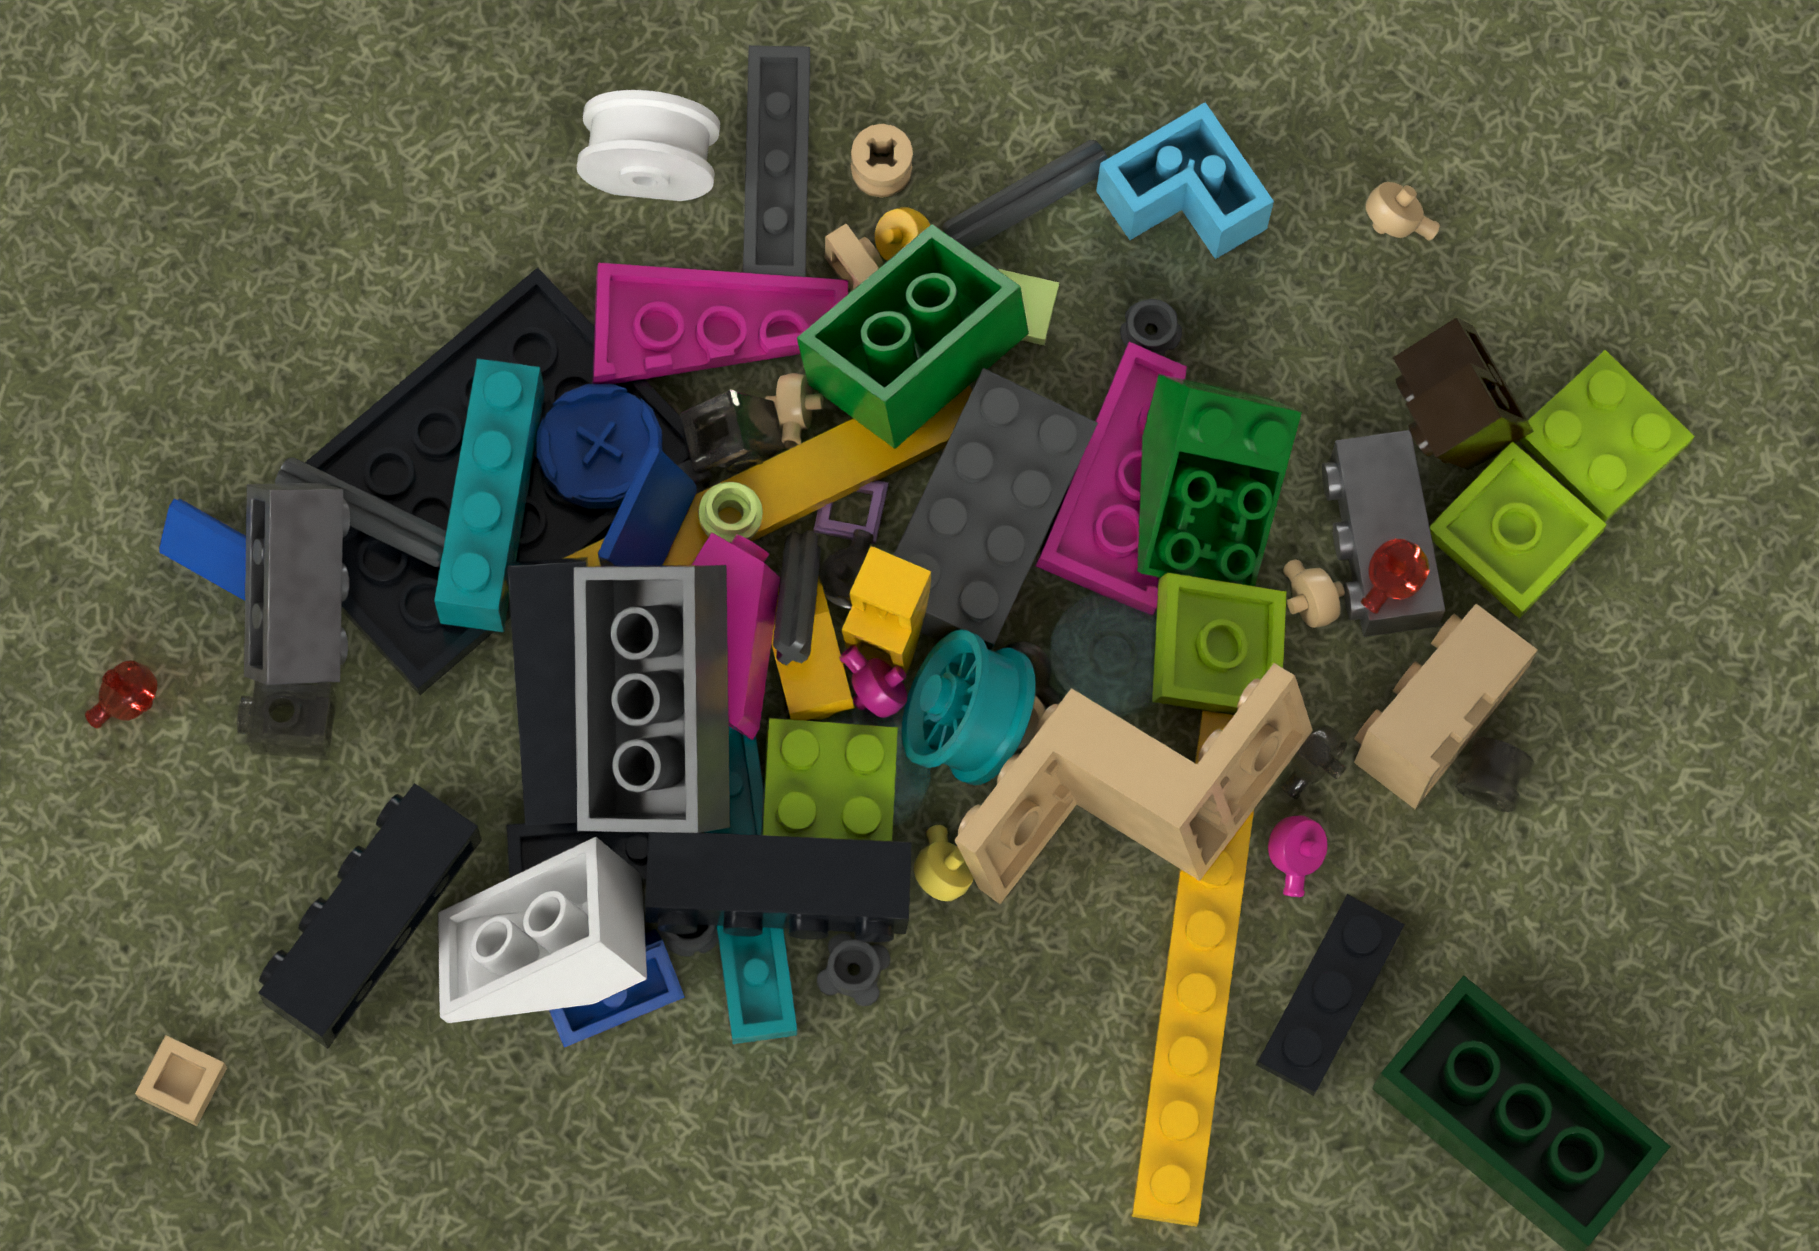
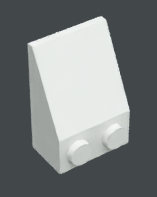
[438,837,647,1023]

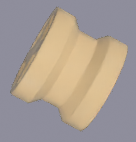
[851,124,913,198]

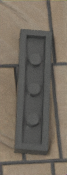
[743,45,810,277]

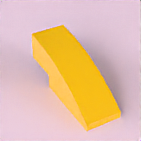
[842,546,931,674]

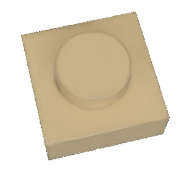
[824,224,884,292]
[135,1035,227,1126]

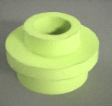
[698,482,763,543]

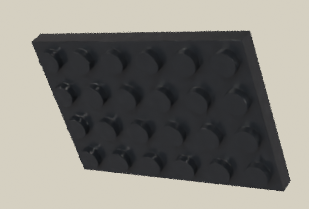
[305,267,706,695]

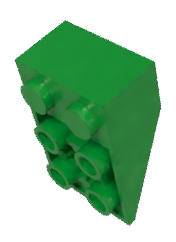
[1137,374,1302,586]

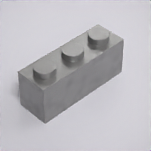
[1322,430,1445,637]
[244,483,350,685]

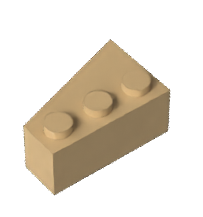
[1354,604,1538,809]

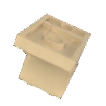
[955,663,1313,904]

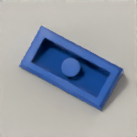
[598,446,697,566]
[159,498,246,601]
[549,929,685,1048]

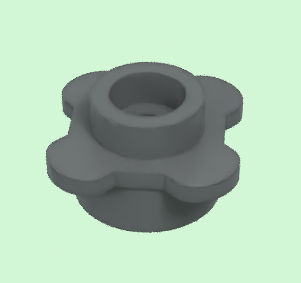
[817,933,890,1006]

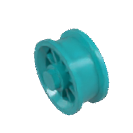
[902,630,1036,786]

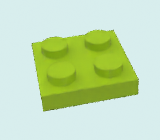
[1519,350,1695,522]
[1429,441,1607,619]
[1152,573,1287,715]
[761,718,898,841]

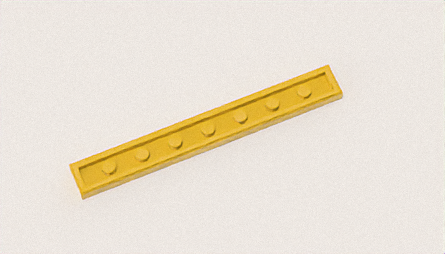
[563,386,972,567]

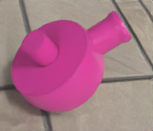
[840,645,908,718]
[1268,816,1327,897]

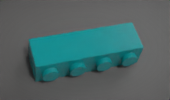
[434,359,545,632]

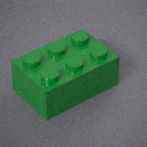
[797,224,1029,449]

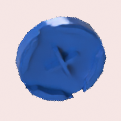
[537,384,663,509]

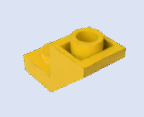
[771,576,854,721]

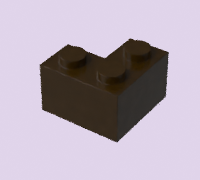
[1393,317,1534,470]

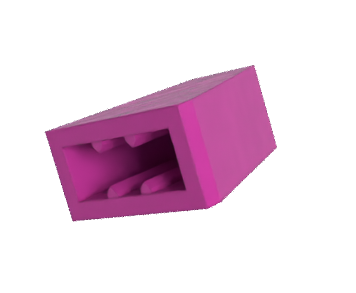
[692,532,780,740]

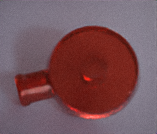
[1361,538,1429,614]
[85,660,157,729]

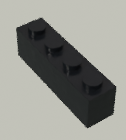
[507,557,588,826]
[258,783,482,1049]
[645,832,912,942]

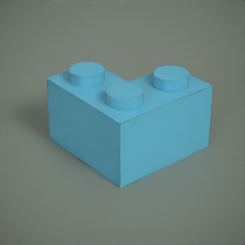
[1096,102,1274,259]

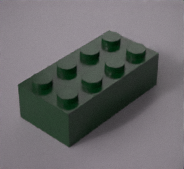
[1372,975,1671,1251]

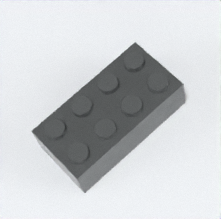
[894,368,1098,650]
[574,565,730,833]

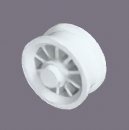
[577,90,720,201]

